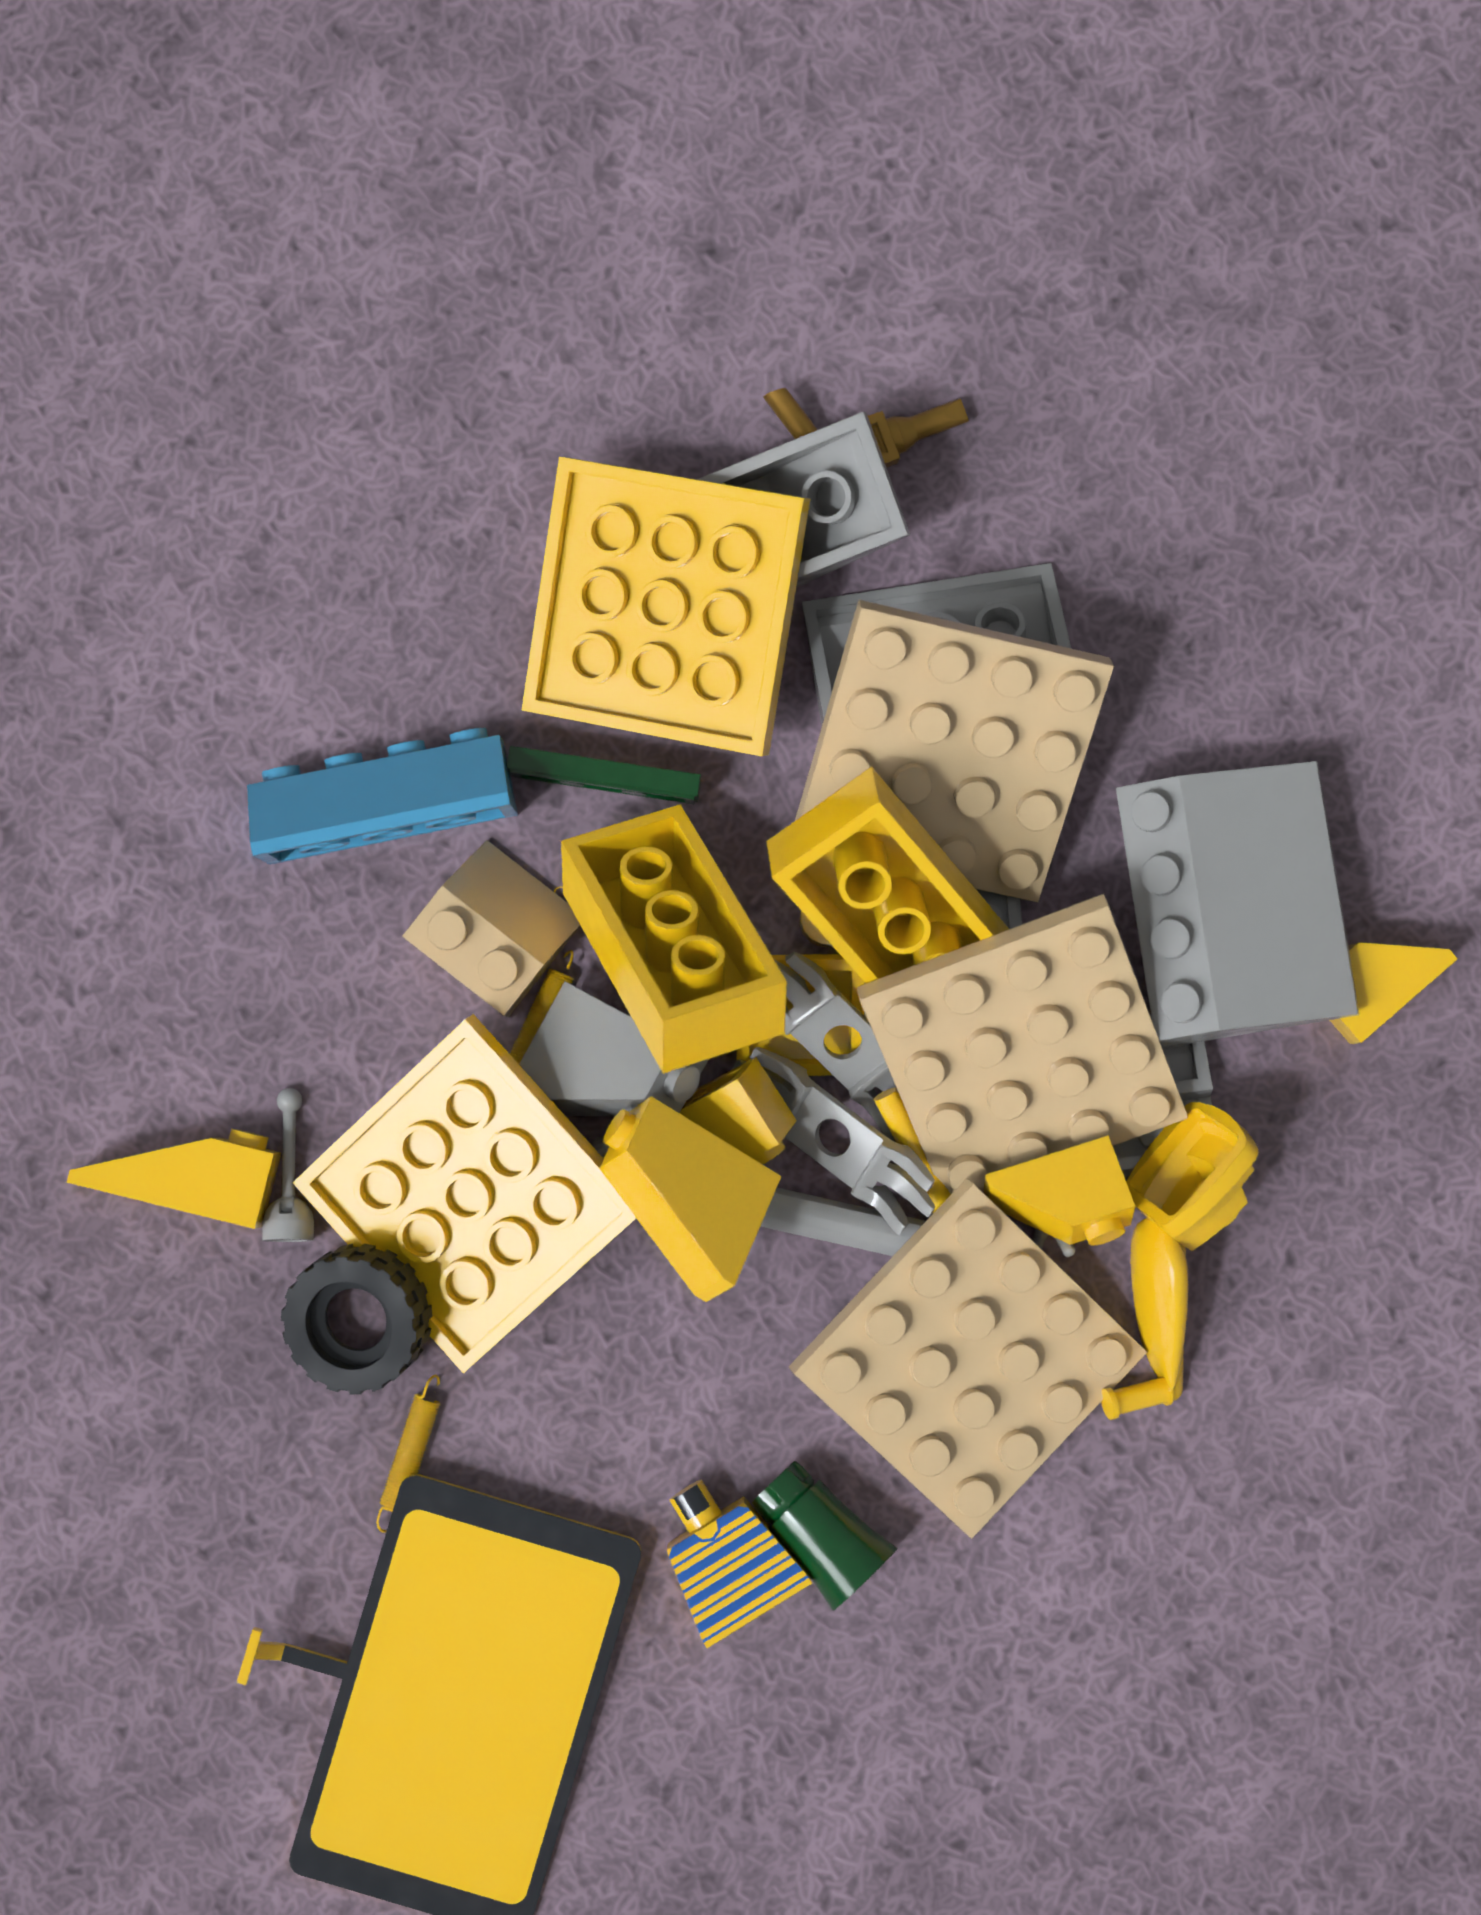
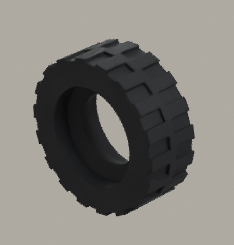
[281,1244,432,1395]

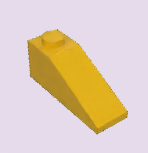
[66,1128,281,1229]

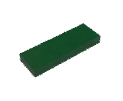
[507,746,701,805]

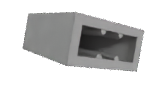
[519,981,709,1116]

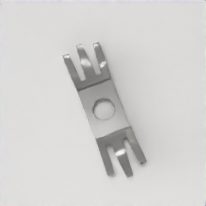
[774,952,897,1140]
[732,1047,936,1235]

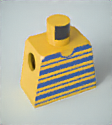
[667,1479,812,1648]

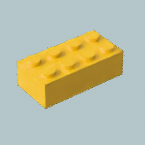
[767,766,1009,984]
[561,804,787,1074]

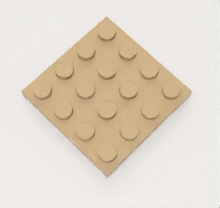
[795,600,1114,902]
[857,894,1188,1194]
[789,1178,1147,1539]

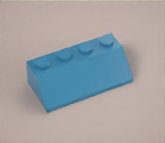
[247,728,518,865]

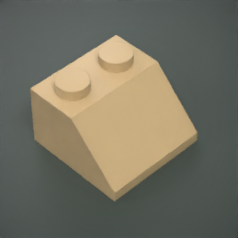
[402,840,581,1018]

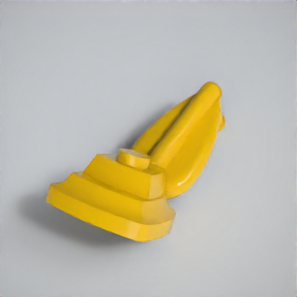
[1101,1102,1259,1420]

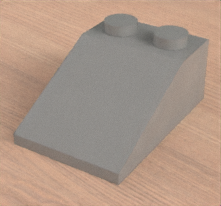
[698,412,910,587]

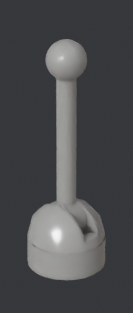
[262,1088,314,1242]

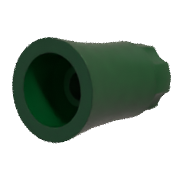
[751,1461,898,1611]

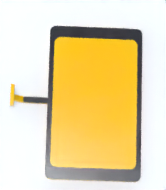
[236,1474,641,1915]

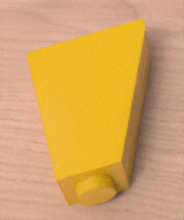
[599,1096,781,1302]

